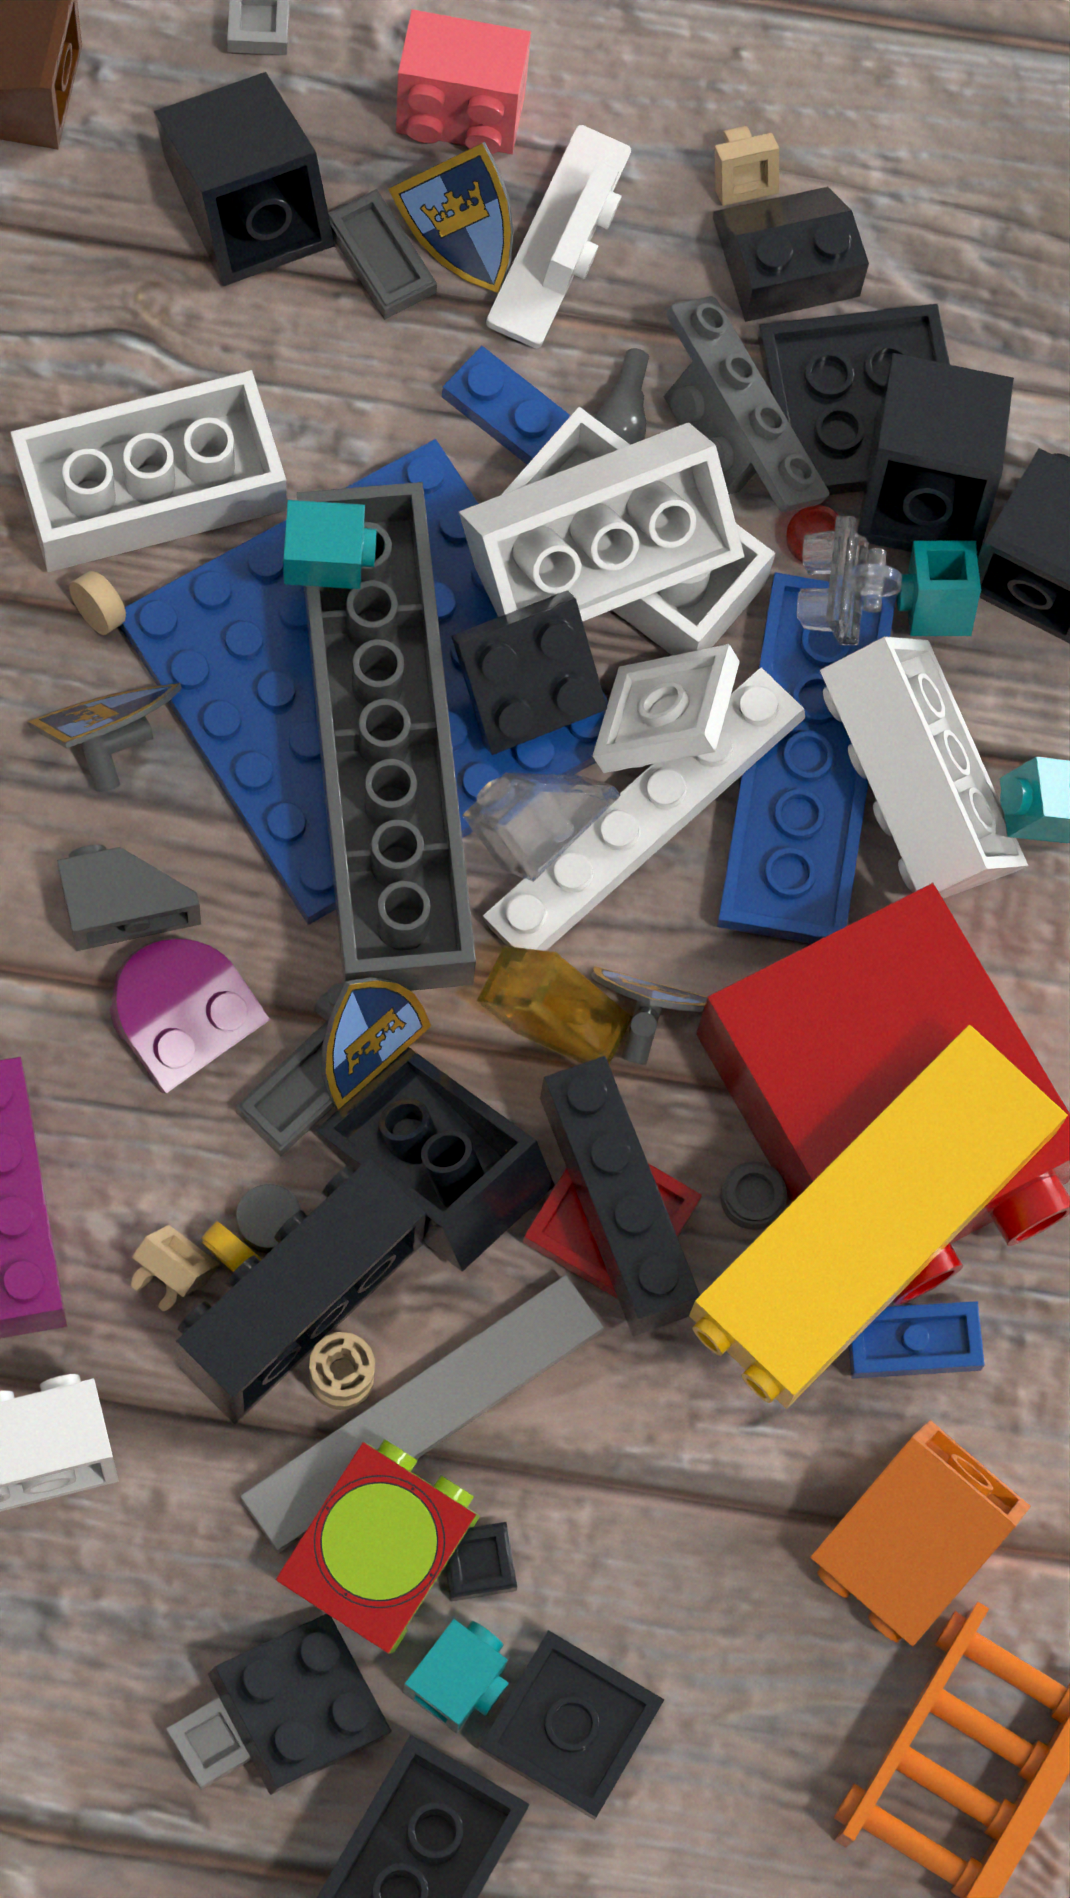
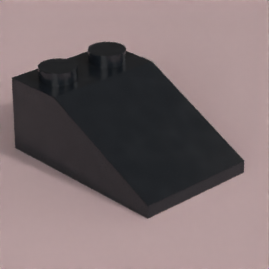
[316,1047,555,1272]

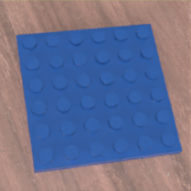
[120,439,609,925]

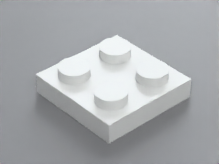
[593,644,740,773]

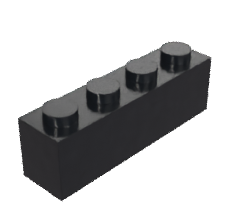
[540,1056,700,1337]

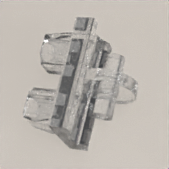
[796,516,902,645]

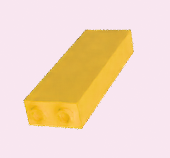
[689,1024,1068,1409]

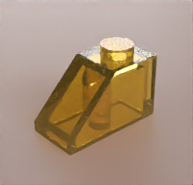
[477,946,632,1065]

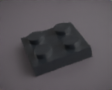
[451,590,607,755]
[208,1613,392,1795]
[479,1630,665,1820]

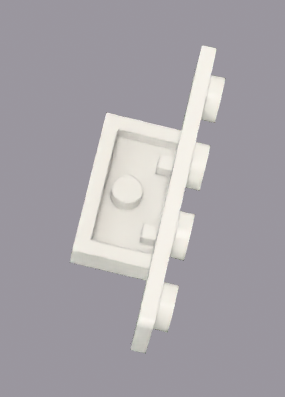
[486,125,631,349]

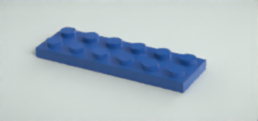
[717,572,897,944]

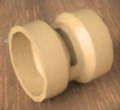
[309,1332,375,1410]

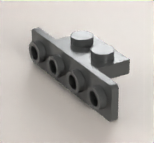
[663,296,830,512]

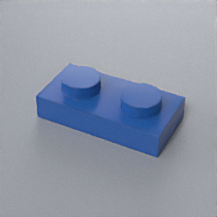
[442,346,571,465]
[848,1301,985,1379]

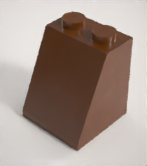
[0,0,82,150]

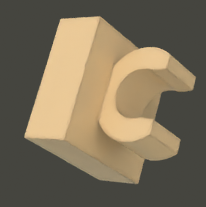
[715,126,779,206]
[131,1225,220,1312]

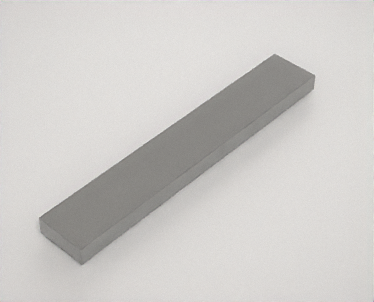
[240,1275,604,1554]

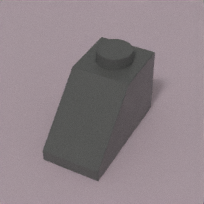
[57,845,201,951]

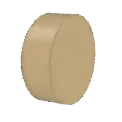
[69,571,126,635]

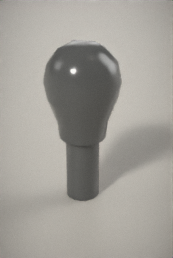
[595,348,649,445]

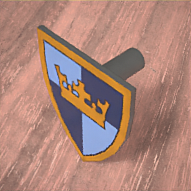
[388,142,514,293]
[28,683,182,792]
[591,966,707,1065]
[315,977,431,1110]

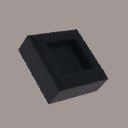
[445,1522,518,1602]

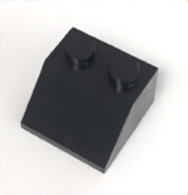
[713,187,869,322]

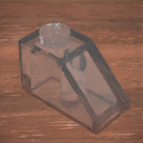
[462,773,621,882]

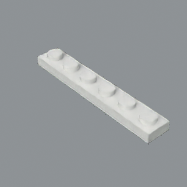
[483,668,805,967]

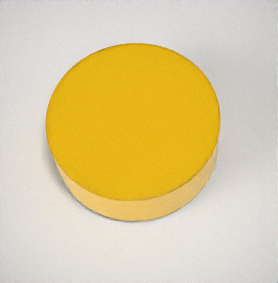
[201,1221,261,1272]

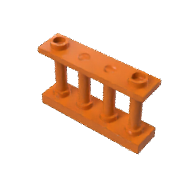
[833,1602,1070,1898]

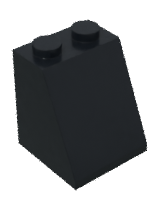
[154,72,335,287]
[855,353,1014,558]
[978,448,1070,644]

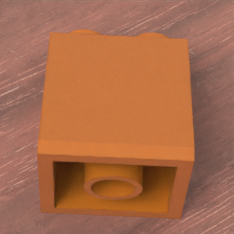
[810,1420,1031,1647]

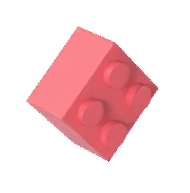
[396,9,531,155]

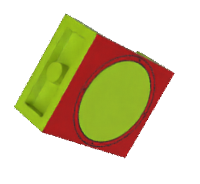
[275,1439,480,1654]

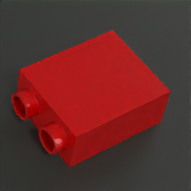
[696,883,1070,1305]

